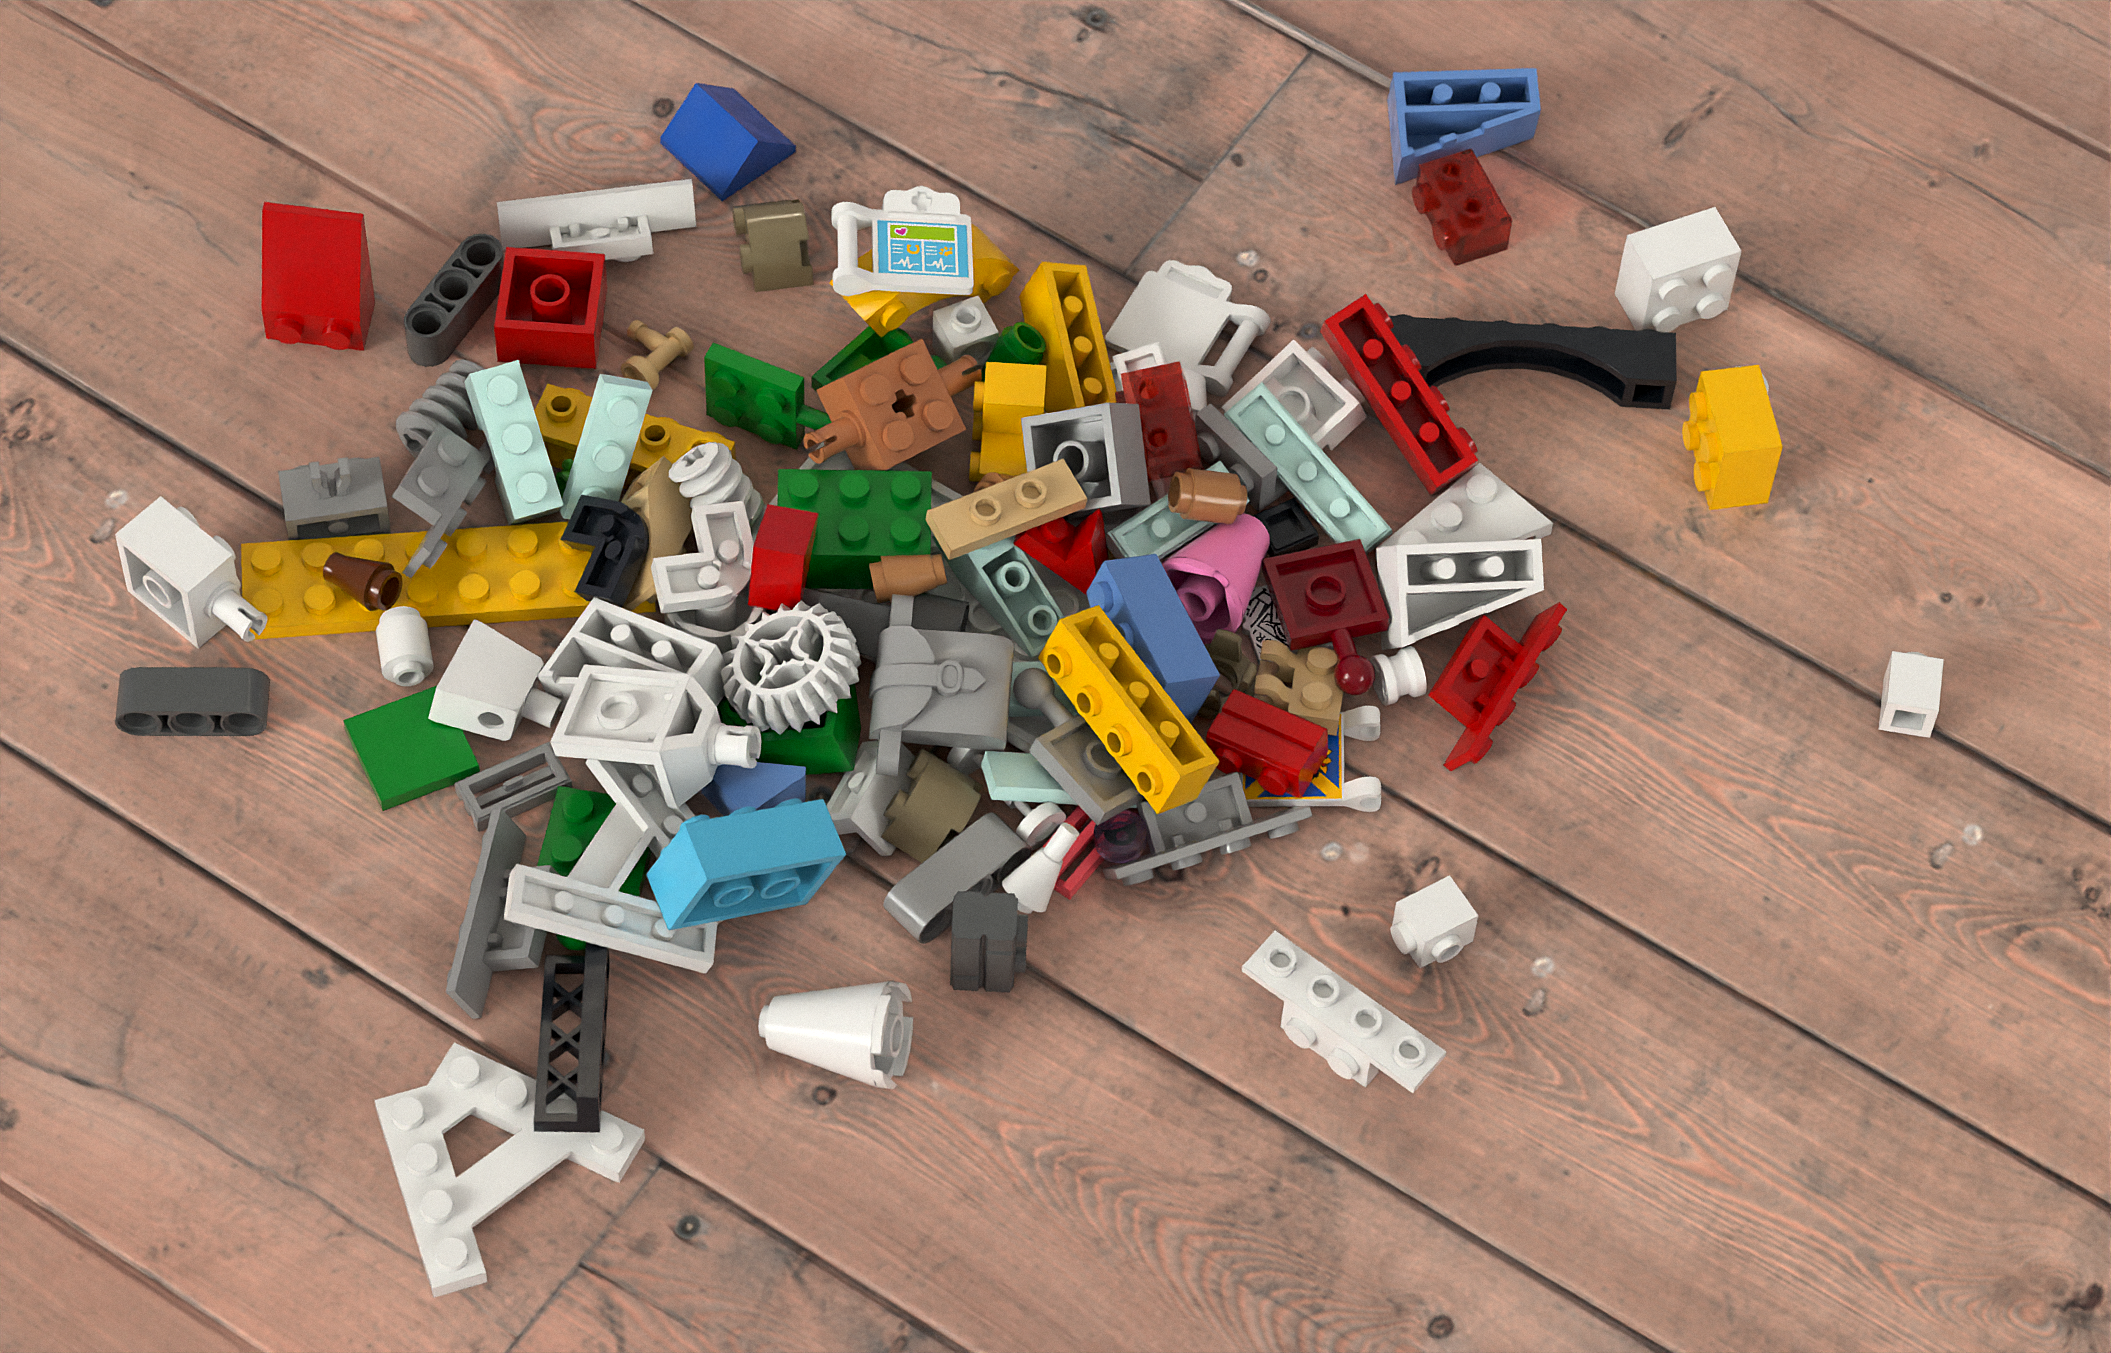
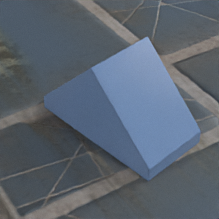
[702,762,806,816]

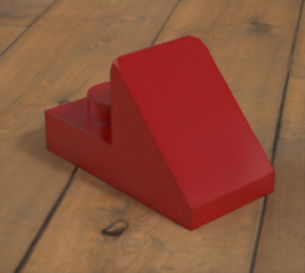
[1013,509,1109,595]

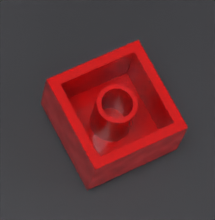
[494,247,607,369]

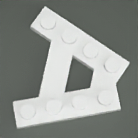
[504,759,724,974]
[374,1043,645,1298]

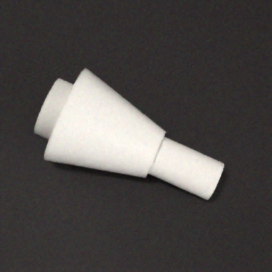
[1002,822,1079,914]

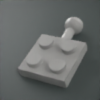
[1013,668,1145,826]

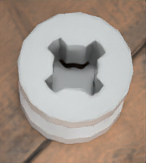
[1370,646,1427,706]

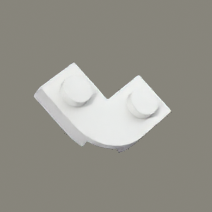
[651,501,754,613]

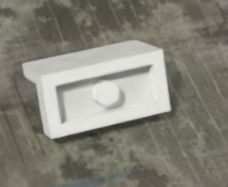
[827,740,915,856]

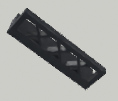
[533,942,610,1132]

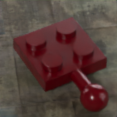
[1262,539,1390,696]

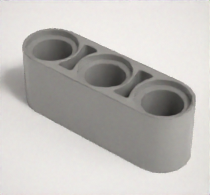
[883,812,1032,944]

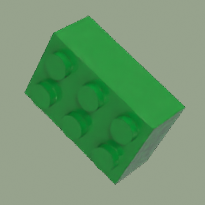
[777,469,932,589]

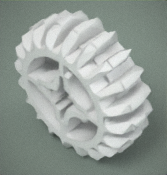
[720,600,862,735]

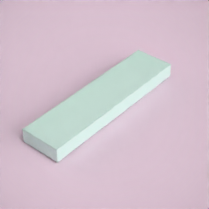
[1224,382,1393,555]

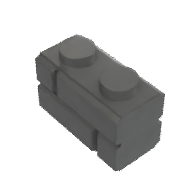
[950,891,1028,993]

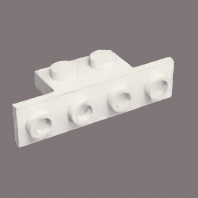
[497,179,696,262]
[1242,930,1446,1093]

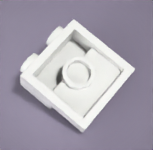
[1222,339,1367,451]

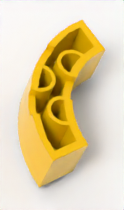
[829,224,1020,338]

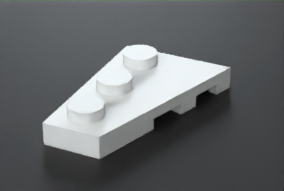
[1375,463,1553,561]

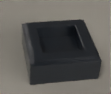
[1253,498,1319,557]

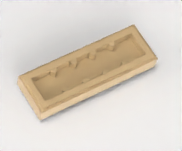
[925,458,1087,560]

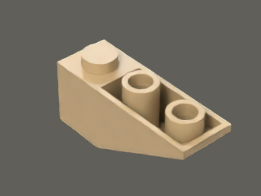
[621,456,694,611]

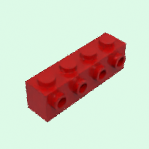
[1320,294,1478,496]

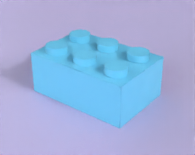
[646,798,846,930]

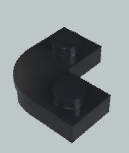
[560,495,649,608]

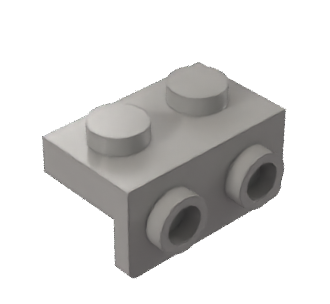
[1193,403,1289,512]

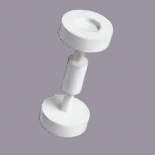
[947,747,1066,850]

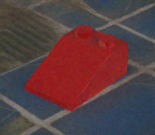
[262,202,375,351]

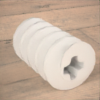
[669,442,767,543]

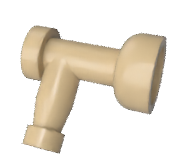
[621,320,694,390]

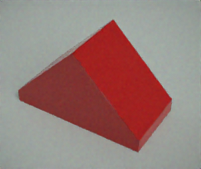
[748,504,819,611]

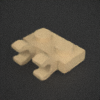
[1254,640,1343,736]

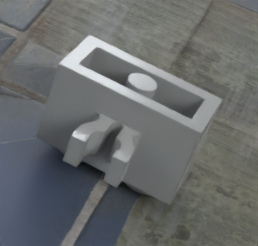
[278,457,391,540]

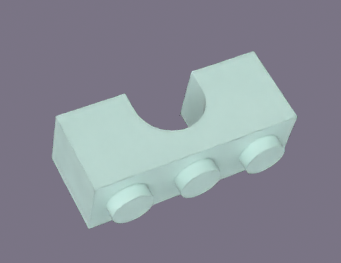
[464,360,564,525]

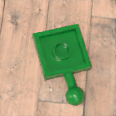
[704,342,845,451]
[537,786,652,951]

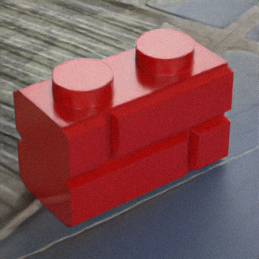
[1206,689,1328,798]

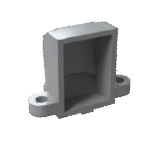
[869,594,1015,776]

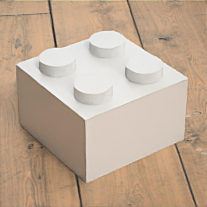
[1615,207,1741,332]

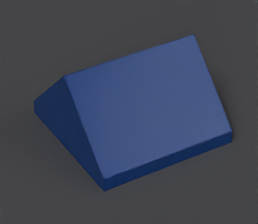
[660,83,796,201]

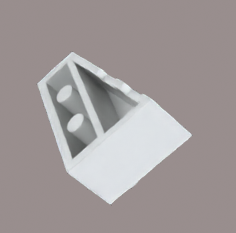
[1376,539,1544,650]
[537,597,727,712]

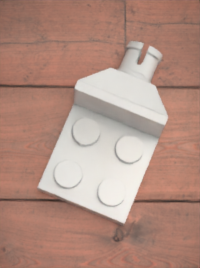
[550,665,761,808]

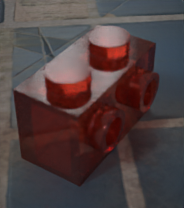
[1412,148,1513,266]
[1115,361,1204,482]

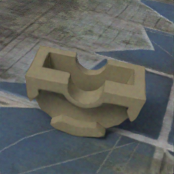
[732,199,813,292]
[881,749,983,863]

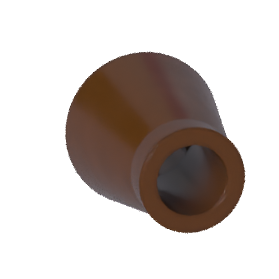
[323,552,403,611]

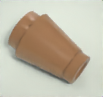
[869,554,948,604]

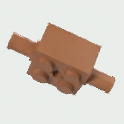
[803,339,982,471]

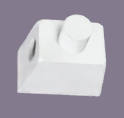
[428,619,562,741]

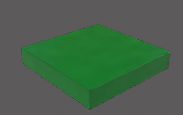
[343,686,480,811]

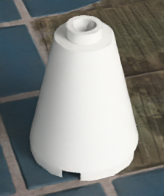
[759,981,913,1089]

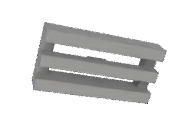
[455,742,573,832]

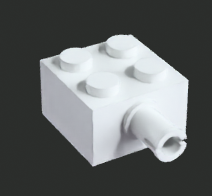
[115,496,268,649]

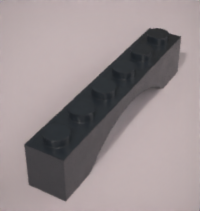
[1389,314,1677,410]

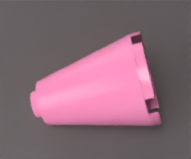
[1161,513,1270,644]

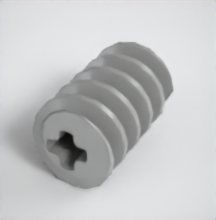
[396,359,485,459]

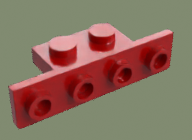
[1428,602,1567,771]

